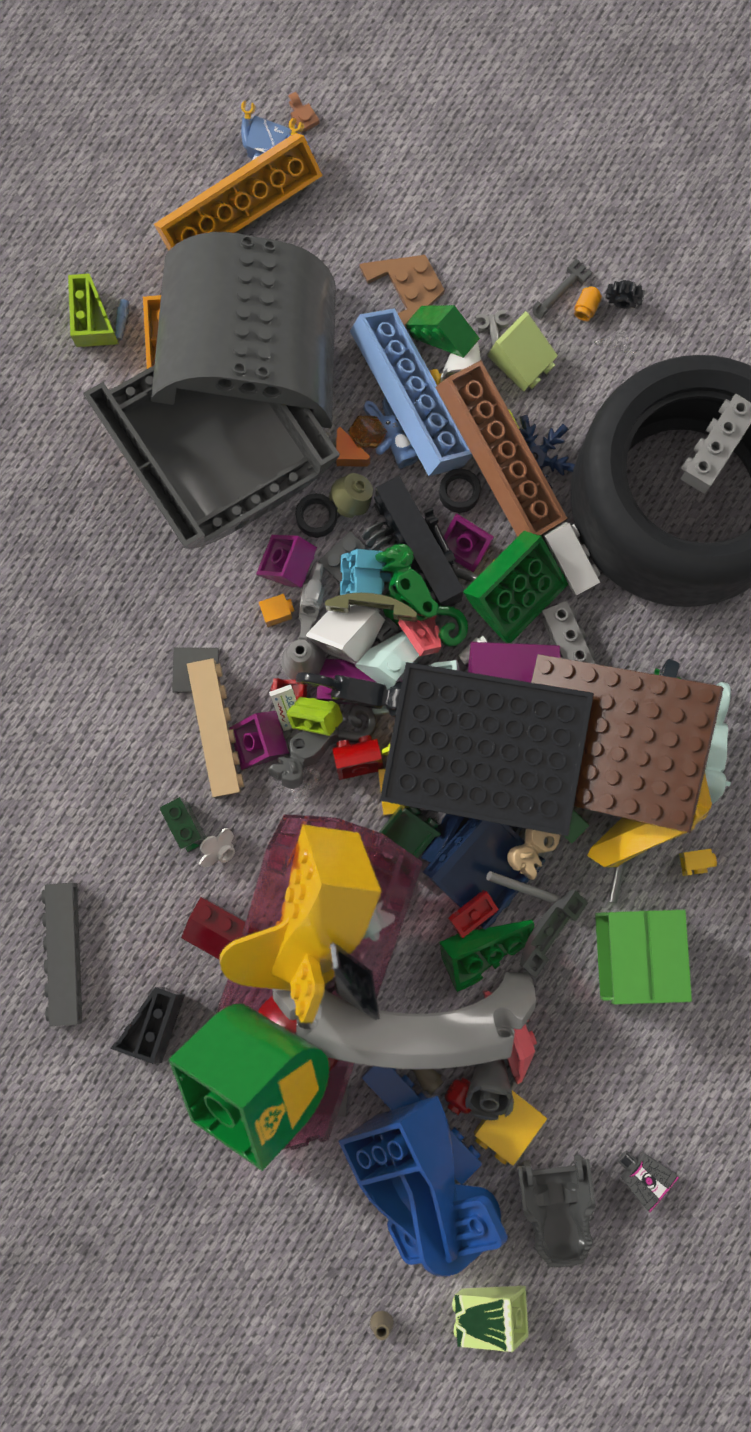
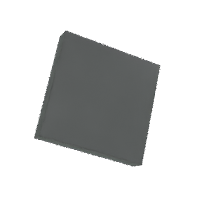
[172,647,219,693]

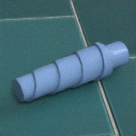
[115,299,129,340]

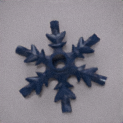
[518,415,575,488]

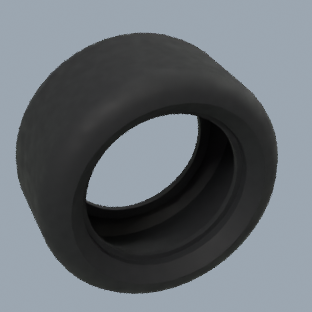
[571,355,751,607]

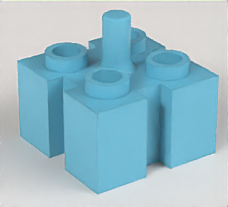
[340,549,391,595]

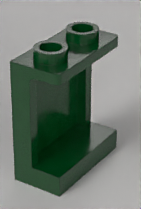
[160,797,207,853]
[370,805,441,877]

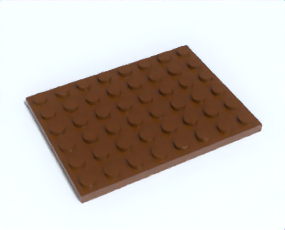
[531,654,724,833]

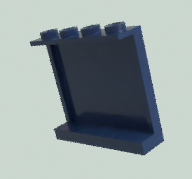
[423,818,546,930]

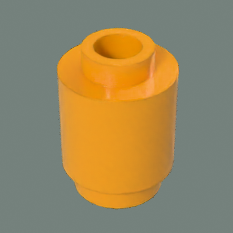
[574,287,602,321]

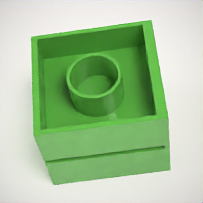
[595,910,692,1004]

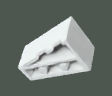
[540,521,600,595]

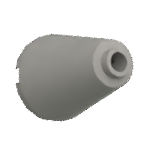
[281,639,326,679]

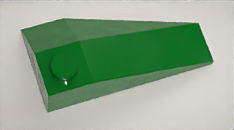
[439,920,535,992]

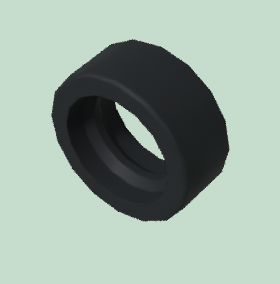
[439,468,481,513]
[295,493,337,538]

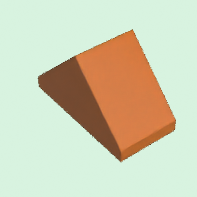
[336,427,370,467]

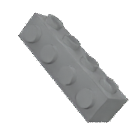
[680,393,751,494]
[540,601,595,664]

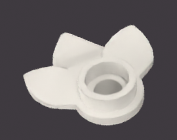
[199,828,235,867]

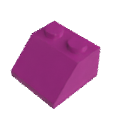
[256,535,317,588]
[229,711,289,770]

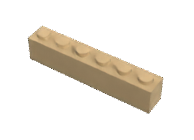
[187,658,244,798]

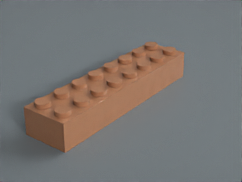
[435,360,568,537]

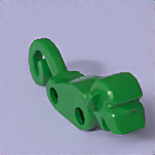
[375,544,468,647]

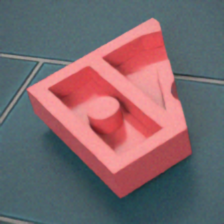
[398,614,442,656]

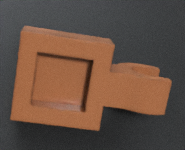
[288,92,319,134]

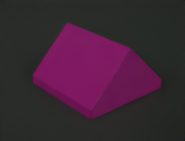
[443,513,494,573]

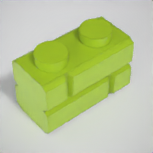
[287,697,343,736]

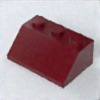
[181,897,263,960]

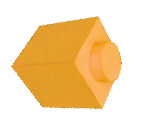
[259,594,294,627]

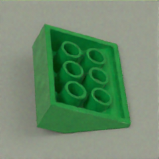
[463,531,569,643]

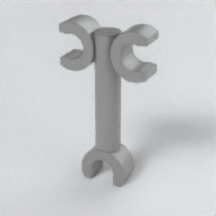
[476,310,508,367]

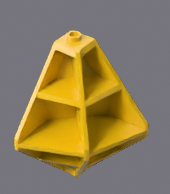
[587,773,712,867]

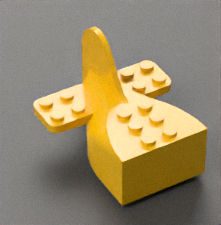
[220,825,381,1024]

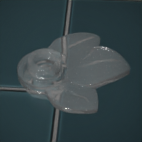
[276,767,321,804]

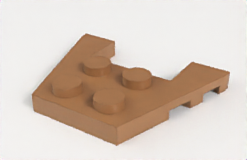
[359,255,445,328]

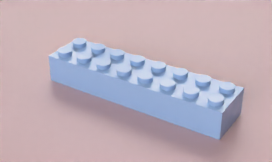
[350,308,473,476]

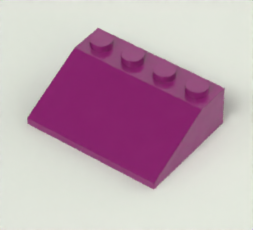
[468,642,560,682]

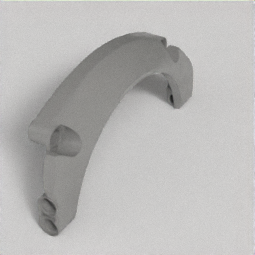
[272,972,536,1069]

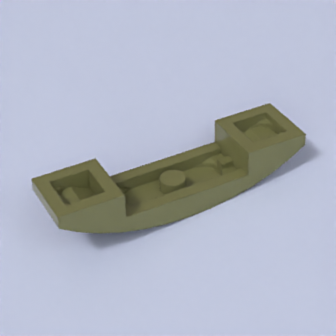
[325,593,417,622]

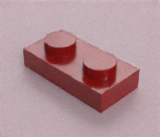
[448,890,499,938]

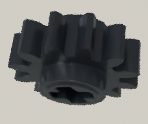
[605,280,645,309]

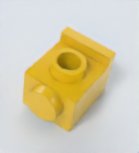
[679,849,717,876]

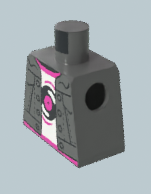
[618,1151,680,1213]

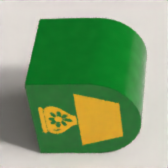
[168,1004,329,1171]

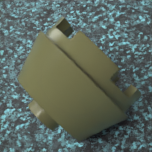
[329,473,373,518]

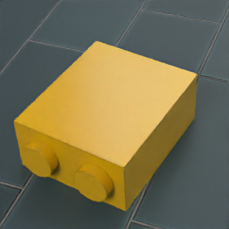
[473,1090,547,1166]

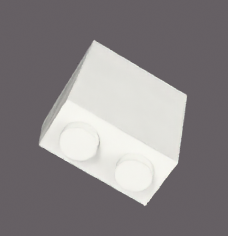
[306,605,385,665]

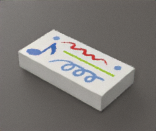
[269,685,297,731]

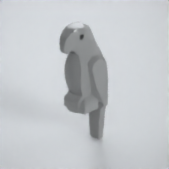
[299,563,325,640]

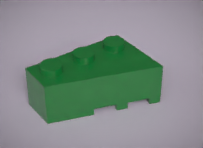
[405,305,480,358]

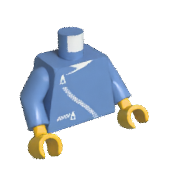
[241,101,304,160]

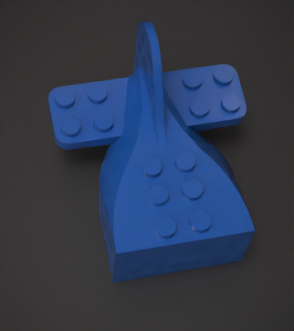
[338,1096,507,1277]

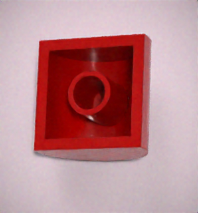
[332,735,383,780]

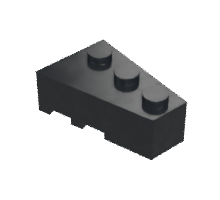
[110,987,185,1064]

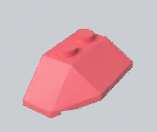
[483,990,537,1084]

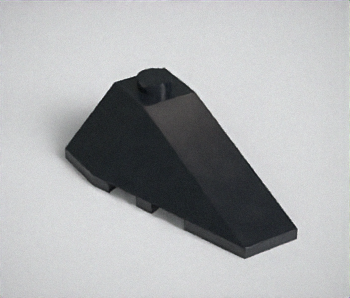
[330,943,380,1020]

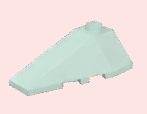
[355,628,440,689]

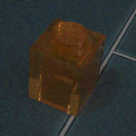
[347,416,387,448]

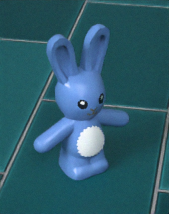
[364,397,419,469]

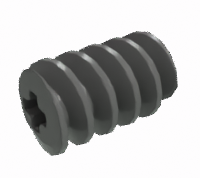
[362,522,397,565]

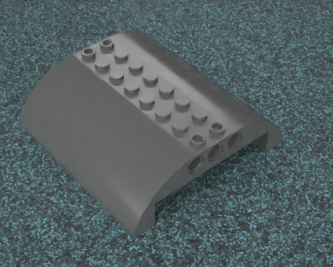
[151,232,336,428]
[83,366,340,549]

